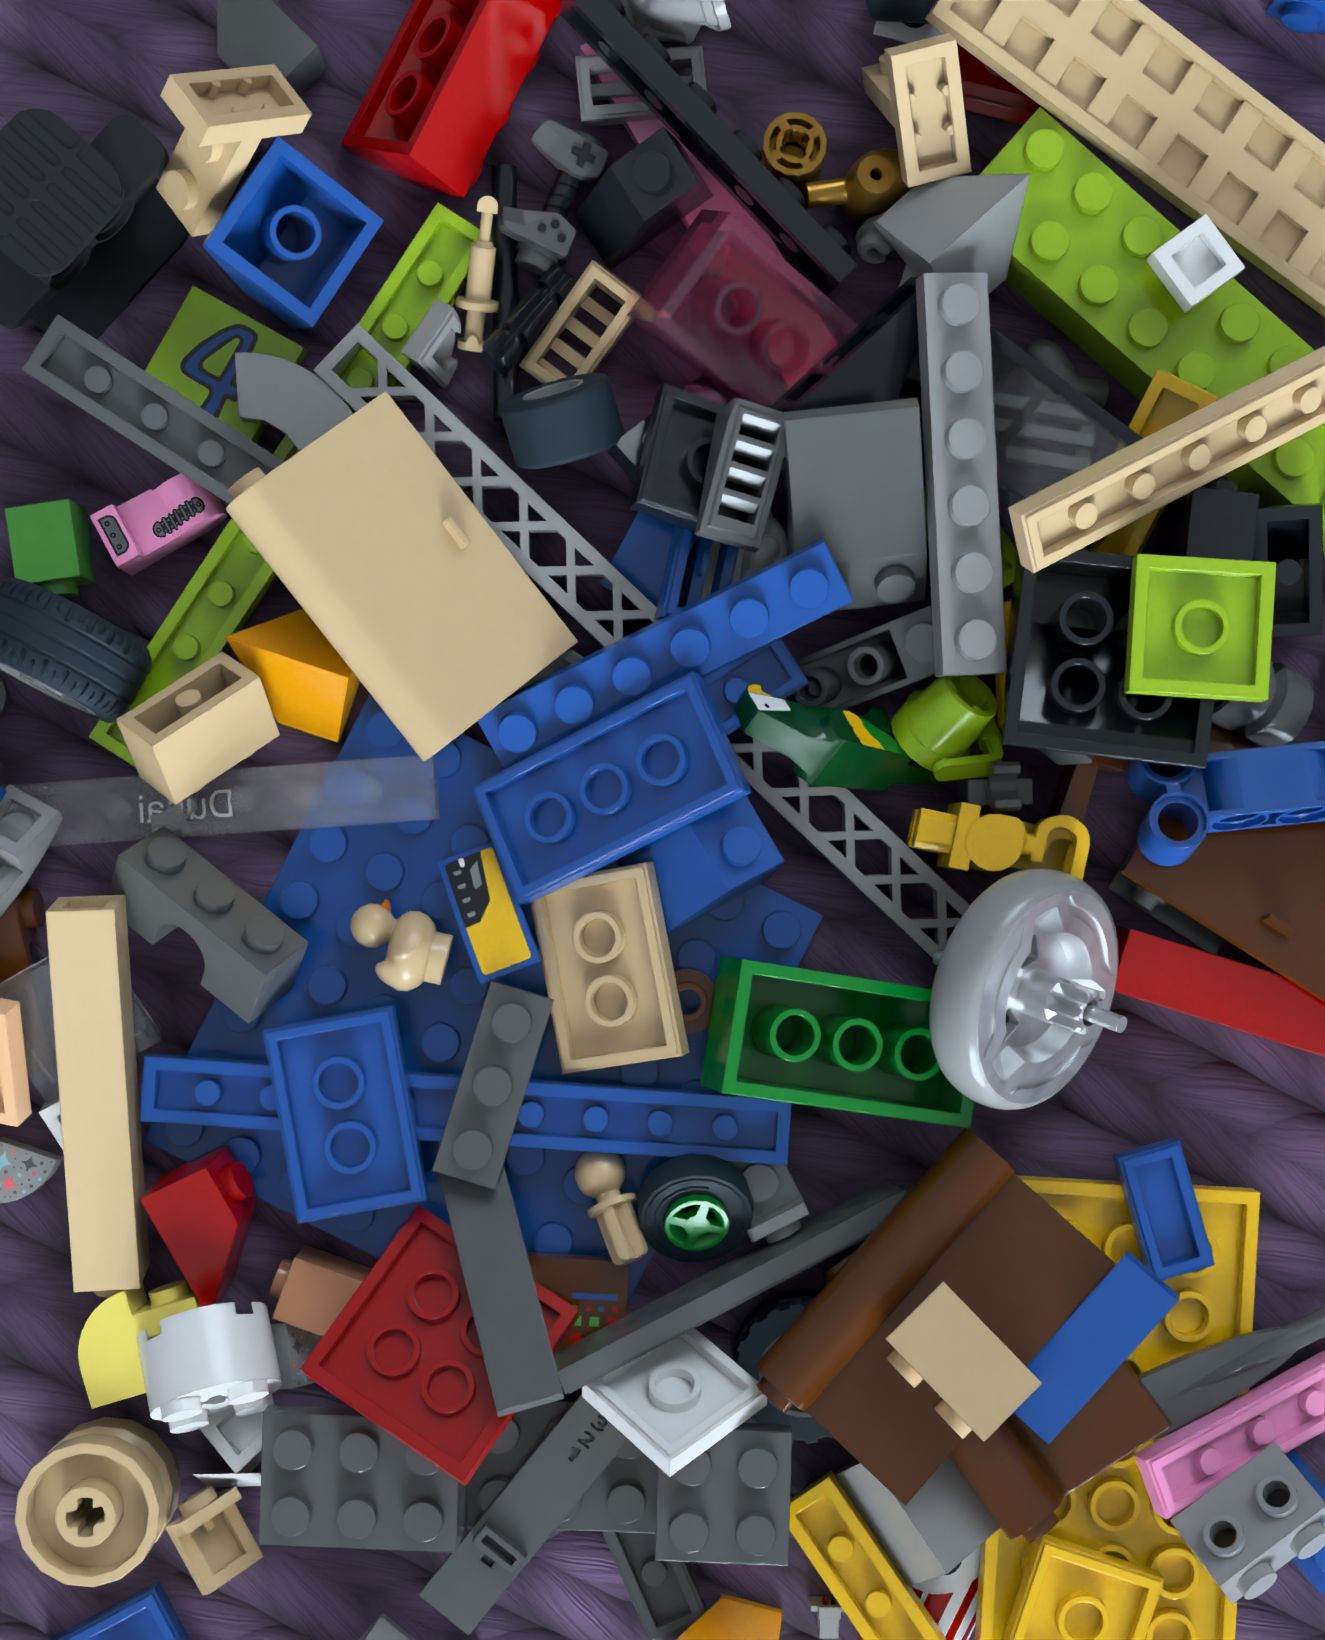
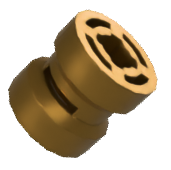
[760,112,827,193]

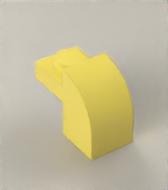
[78,1280,202,1409]

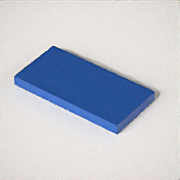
[471,671,752,905]

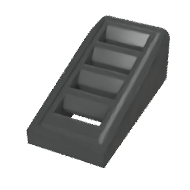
[695,398,785,553]

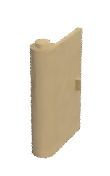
[226,391,578,762]

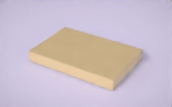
[531,861,689,1074]

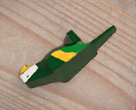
[735,684,947,791]

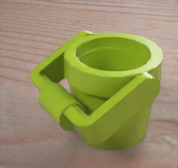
[891,675,1004,781]

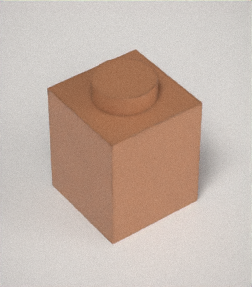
[269,1244,372,1337]

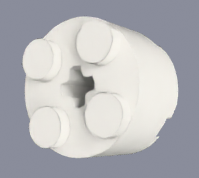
[137,1302,282,1433]

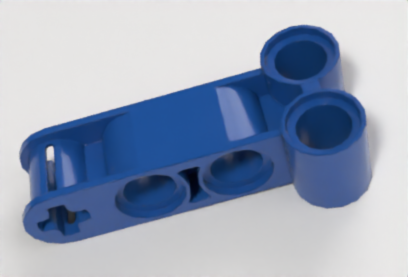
[1127,741,1325,866]

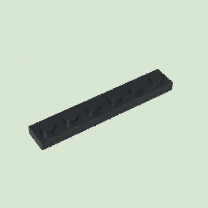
[560,0,857,296]

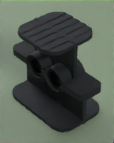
[0,109,189,339]

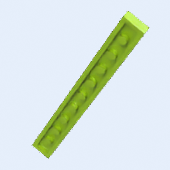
[89,202,493,768]

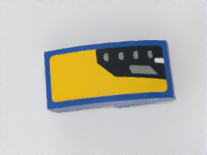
[437,841,542,985]

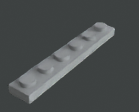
[916,273,1007,677]

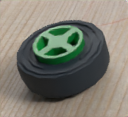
[637,1154,754,1263]

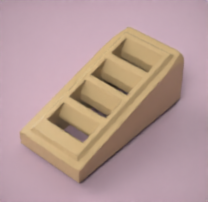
[519,260,648,384]

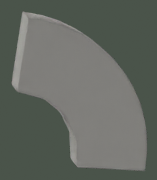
[235,352,353,451]

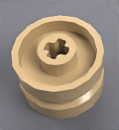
[15,1417,180,1588]

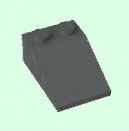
[783,398,927,611]

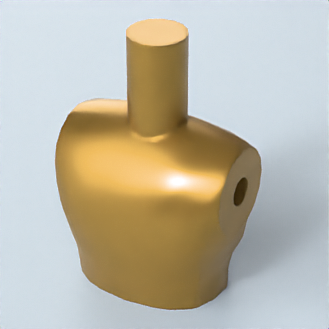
[802,148,913,220]

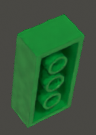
[700,956,974,1128]

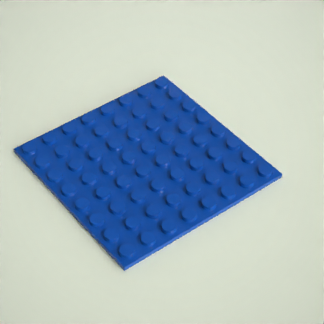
[144,694,823,1303]

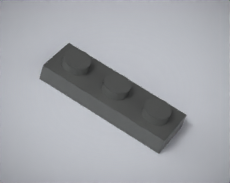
[432,980,555,1190]

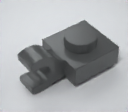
[958,761,1033,811]

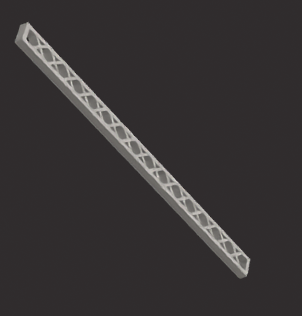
[313,323,1009,1024]

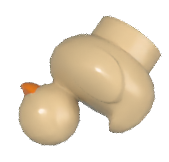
[350,899,453,991]

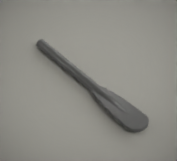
[1138,1307,1325,1440]

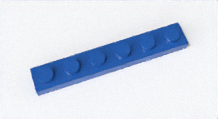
[477,538,853,769]

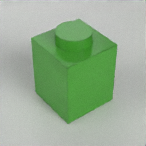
[5,499,97,599]

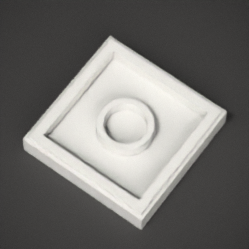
[582,1328,768,1477]

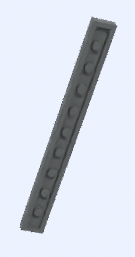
[22,314,584,691]

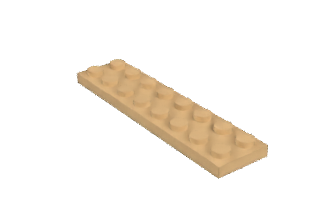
[925,0,1325,318]

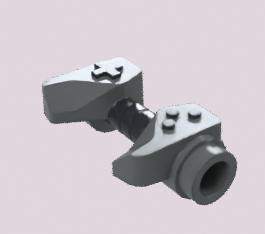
[498,120,608,276]

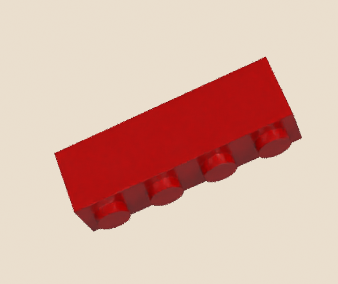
[340,0,562,198]

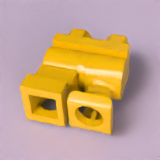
[906,802,1090,881]

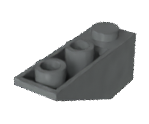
[787,605,935,710]

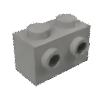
[1170,1441,1325,1604]

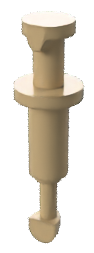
[455,196,499,352]

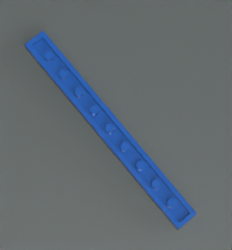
[140,1054,792,1165]

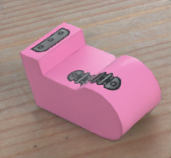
[90,473,227,576]

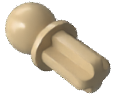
[574,1151,648,1266]

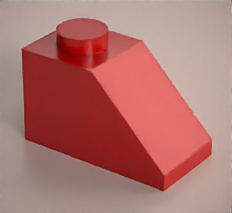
[140,1145,257,1307]

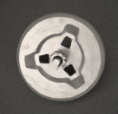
[929,868,1127,1110]

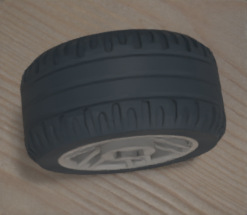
[0,578,152,723]

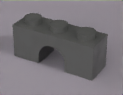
[108,826,309,1024]

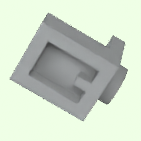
[727,1161,809,1243]

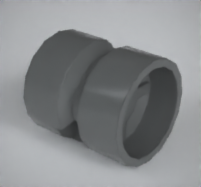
[1212,661,1314,747]

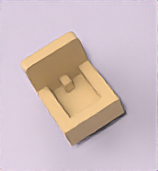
[165,1484,264,1595]

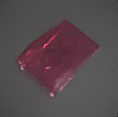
[627,209,858,408]

